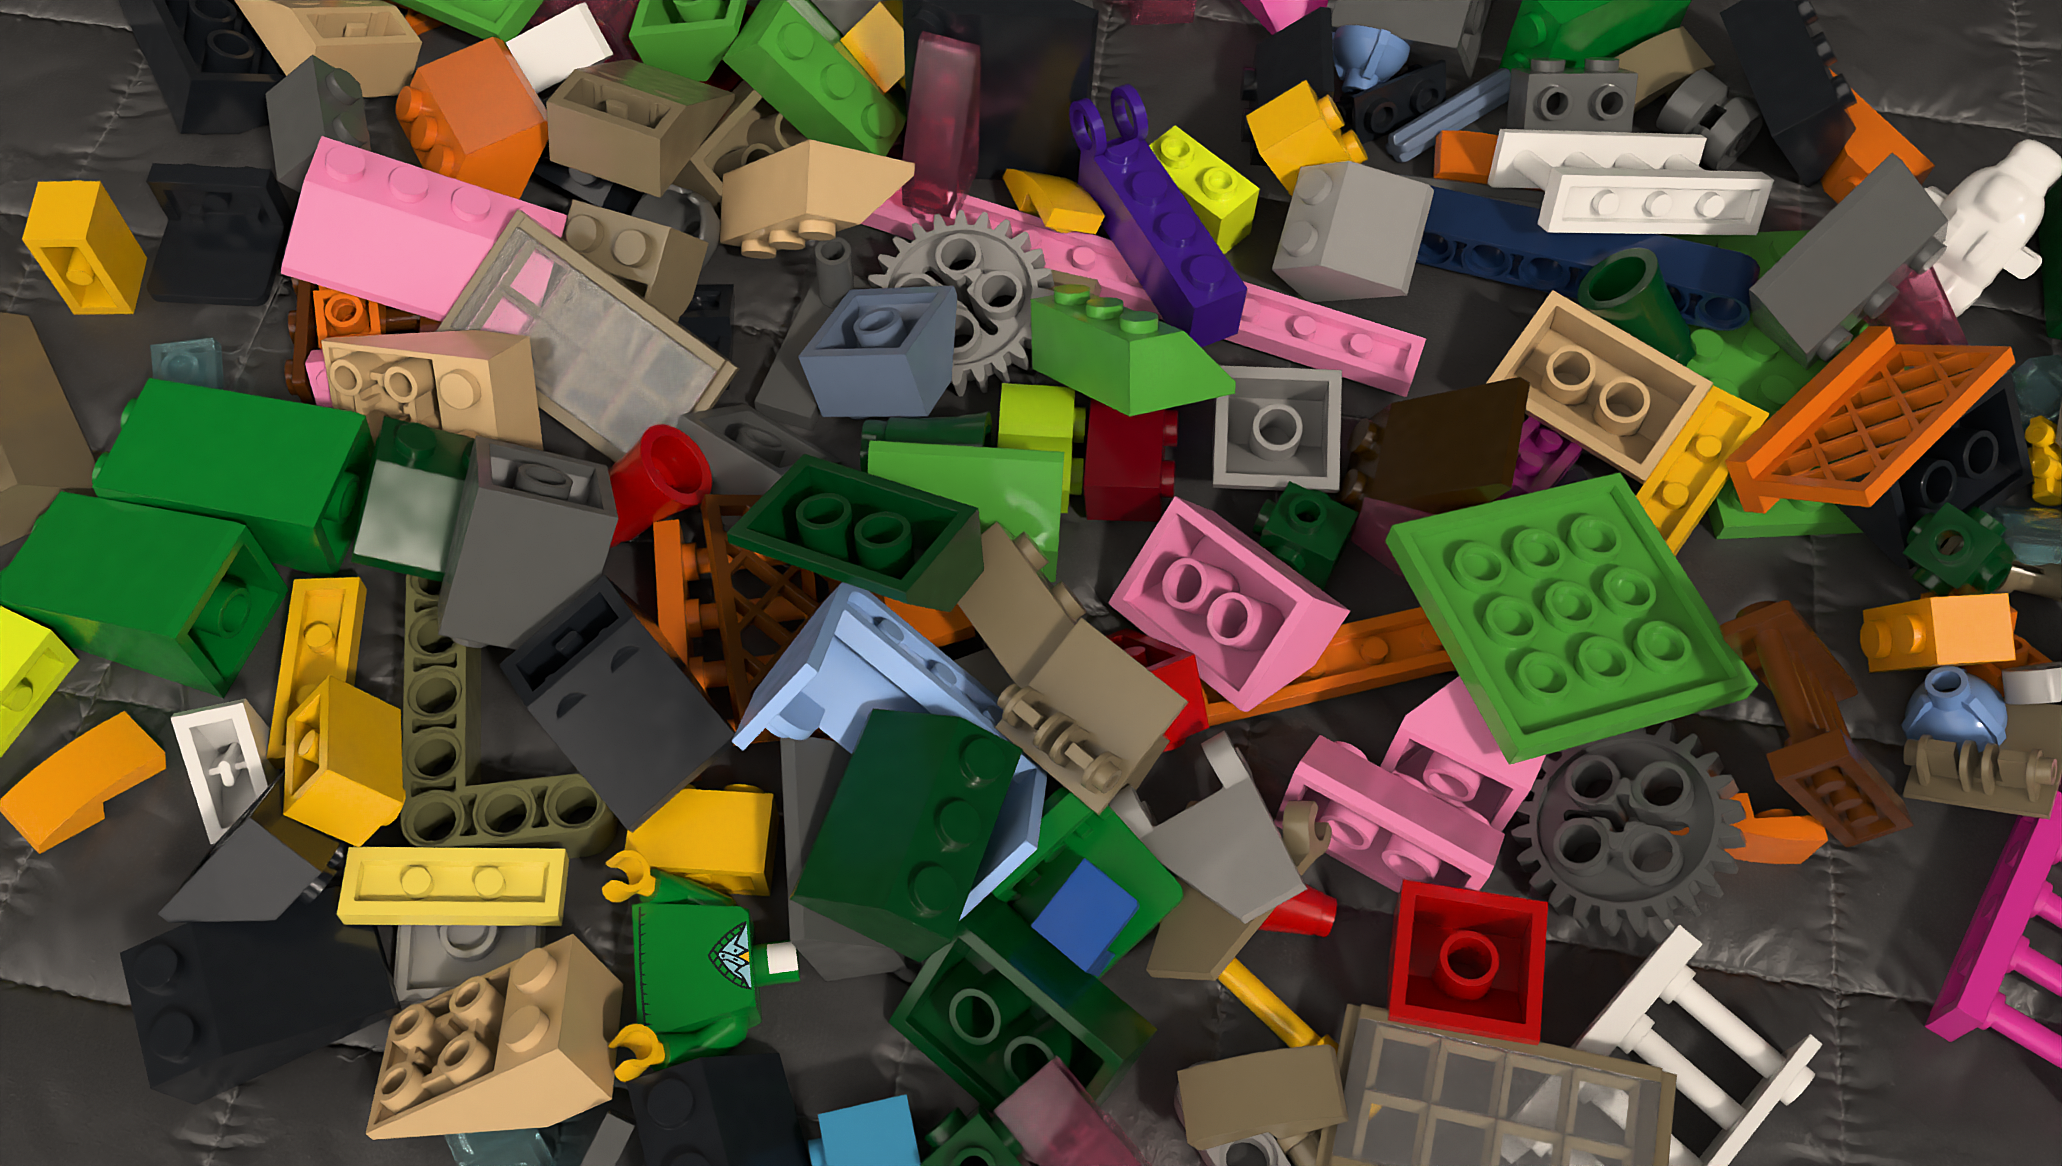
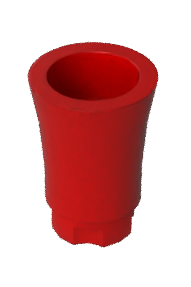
[608,424,712,548]

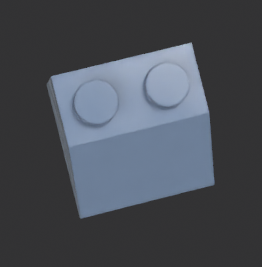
[798,285,957,420]

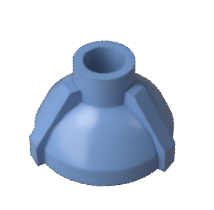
[1332,25,1410,94]
[1901,666,2008,757]

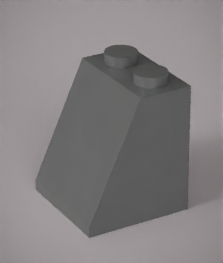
[1327,0,1494,83]
[438,435,618,650]

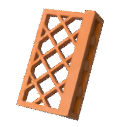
[1725,326,2016,514]

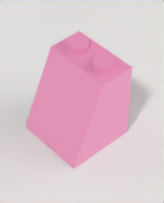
[1380,676,1546,832]

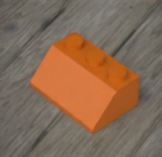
[396,37,549,200]

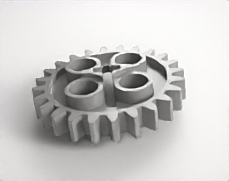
[868,210,1054,397]

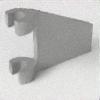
[1109,730,1307,924]

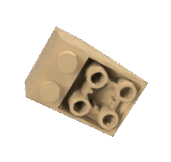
[234,0,422,98]
[321,330,544,451]
[366,934,623,1140]

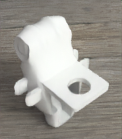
[1895,139,2062,325]

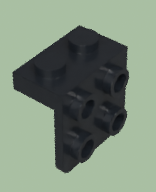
[146,163,293,307]

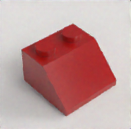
[1387,879,1548,1046]

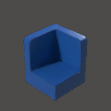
[1031,858,1139,977]

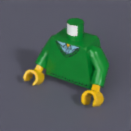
[602,850,801,1082]

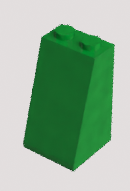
[1498,0,1691,73]
[92,378,375,578]
[0,491,289,699]

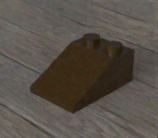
[1336,377,1530,559]

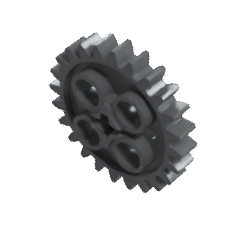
[1511,721,1746,937]

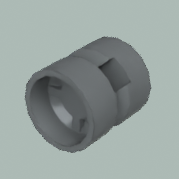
[1656,69,1765,171]

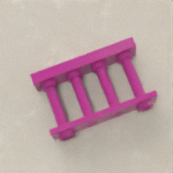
[1924,791,2062,1069]

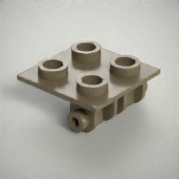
[995,617,1188,815]
[1903,691,2062,820]

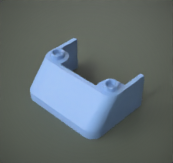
[731,582,1048,921]

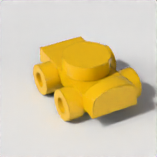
[2024,415,2062,506]

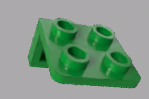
[992,786,1184,980]

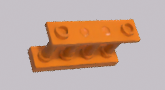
[653,519,835,782]

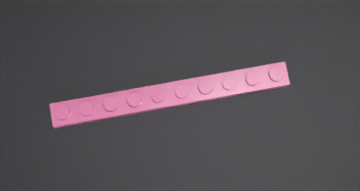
[861,178,1426,397]

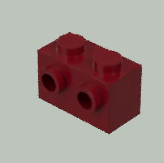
[1084,398,1178,522]

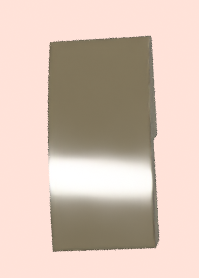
[1615,26,1715,113]
[1177,1045,1349,1151]

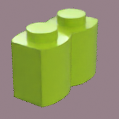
[997,383,1086,513]

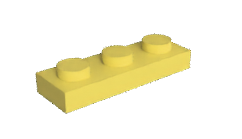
[337,847,569,926]

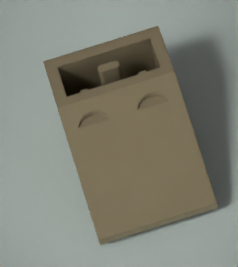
[546,59,735,198]
[531,199,709,404]

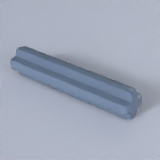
[1386,68,1511,163]

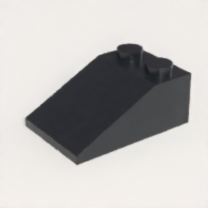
[120,885,402,1105]

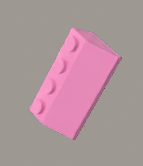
[281,136,568,335]

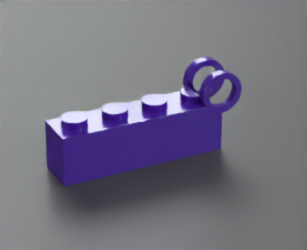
[1069,84,1248,348]

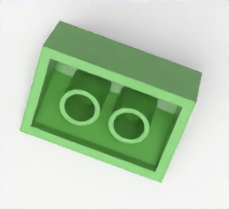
[629,0,747,82]
[722,0,907,157]
[1030,284,1236,417]
[868,441,1064,582]

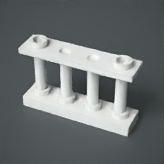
[1487,129,1774,235]
[1500,925,1823,1166]

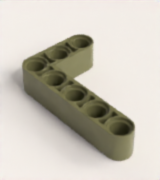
[401,574,618,859]

